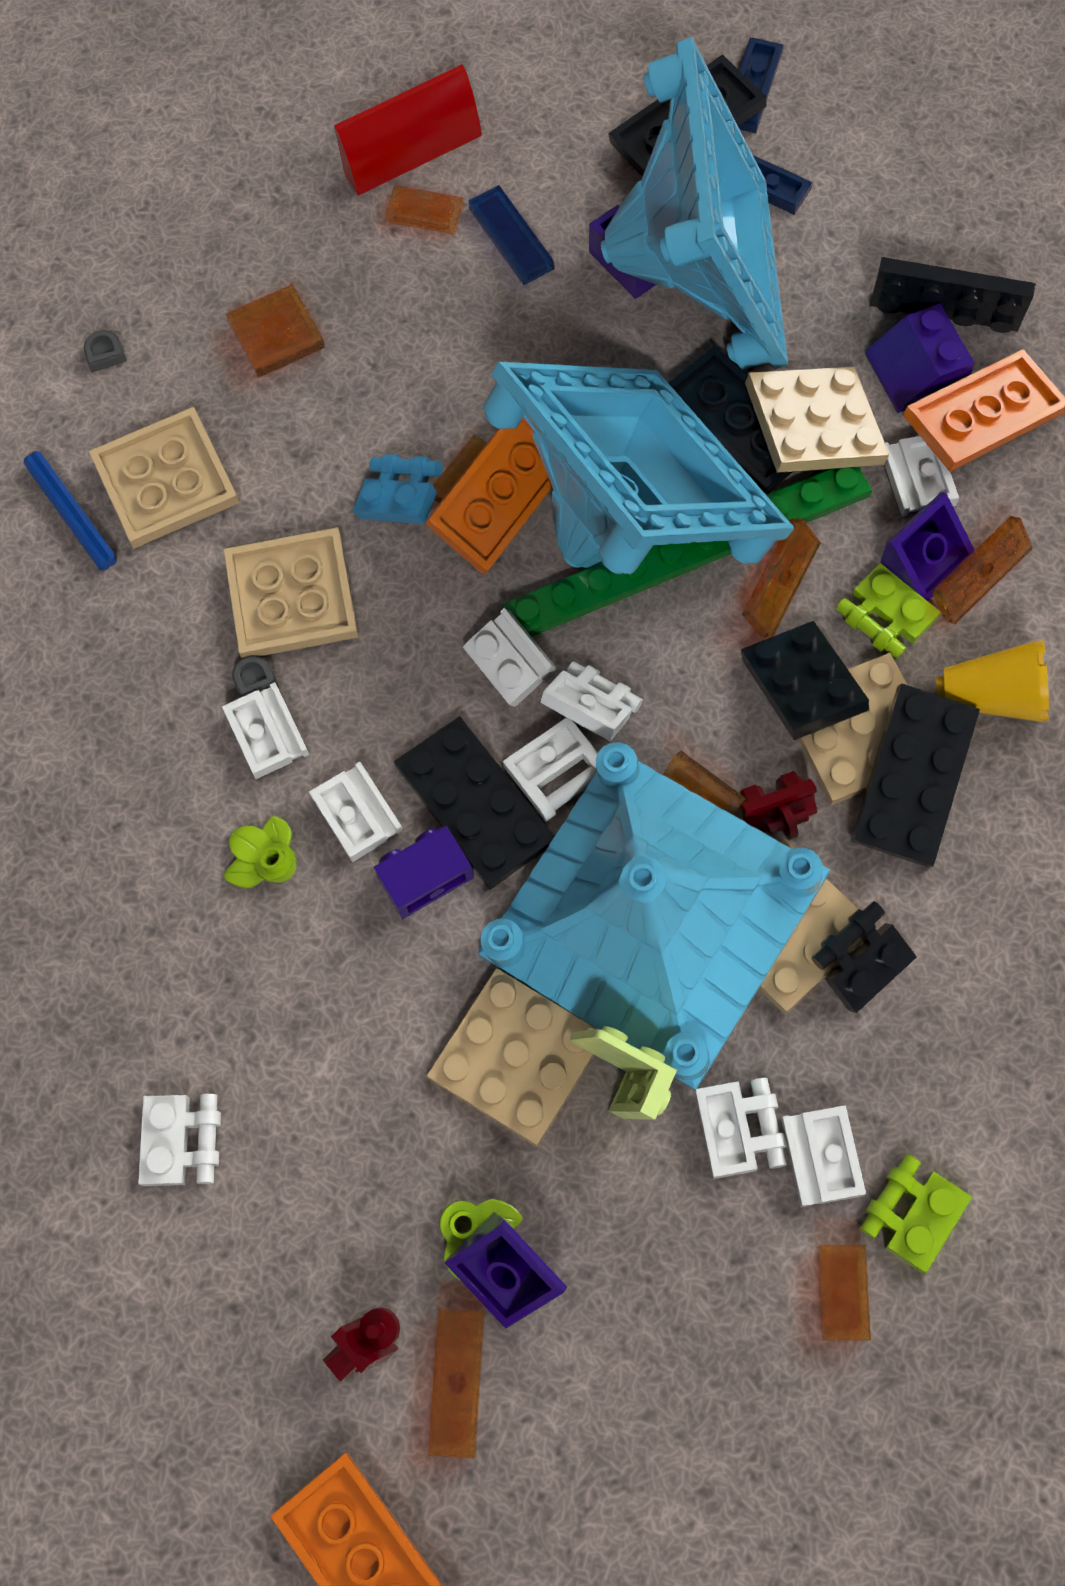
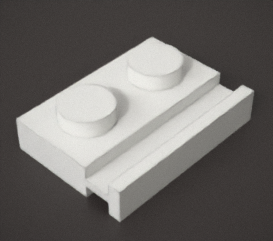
[884,436,959,517]
[463,608,557,707]
[222,682,309,779]
[309,762,403,862]
[781,1105,866,1208]

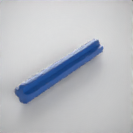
[24,451,117,571]

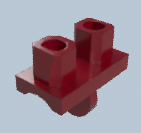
[740,771,817,840]
[323,1307,400,1381]

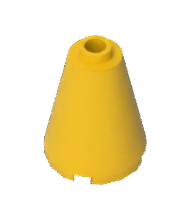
[936,640,1049,722]

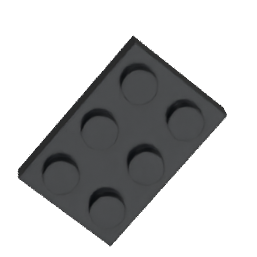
[741,621,869,740]

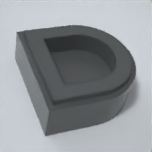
[83,330,127,372]
[232,656,279,698]

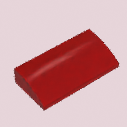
[334,64,482,196]

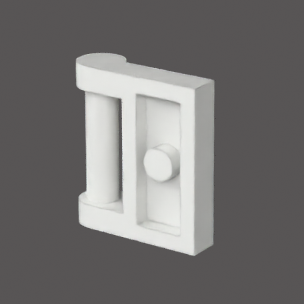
[503,717,598,822]

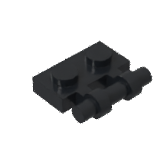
[811,901,917,1013]

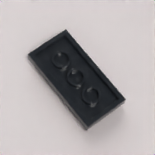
[608,54,767,177]
[870,257,1036,333]
[669,346,794,495]
[850,683,980,868]
[394,716,555,890]

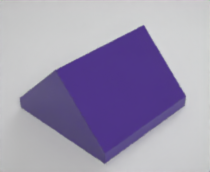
[880,492,977,601]
[445,1212,567,1329]

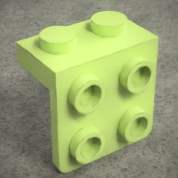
[570,1026,677,1120]

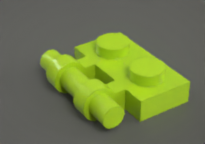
[836,563,941,660]
[859,1154,972,1274]

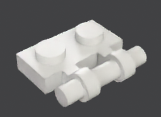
[540,661,643,742]
[695,1078,787,1179]
[138,1094,221,1186]

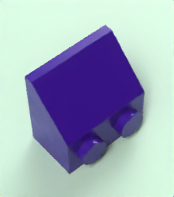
[865,304,975,413]

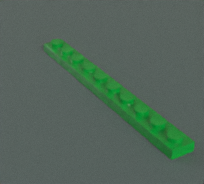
[502,467,872,637]

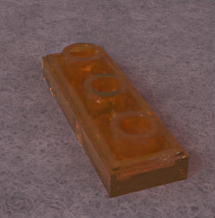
[932,516,1033,624]
[742,518,821,638]
[428,1309,485,1458]

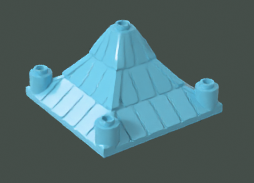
[601,37,788,371]
[483,362,794,574]
[478,742,830,1091]

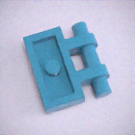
[352,454,443,525]

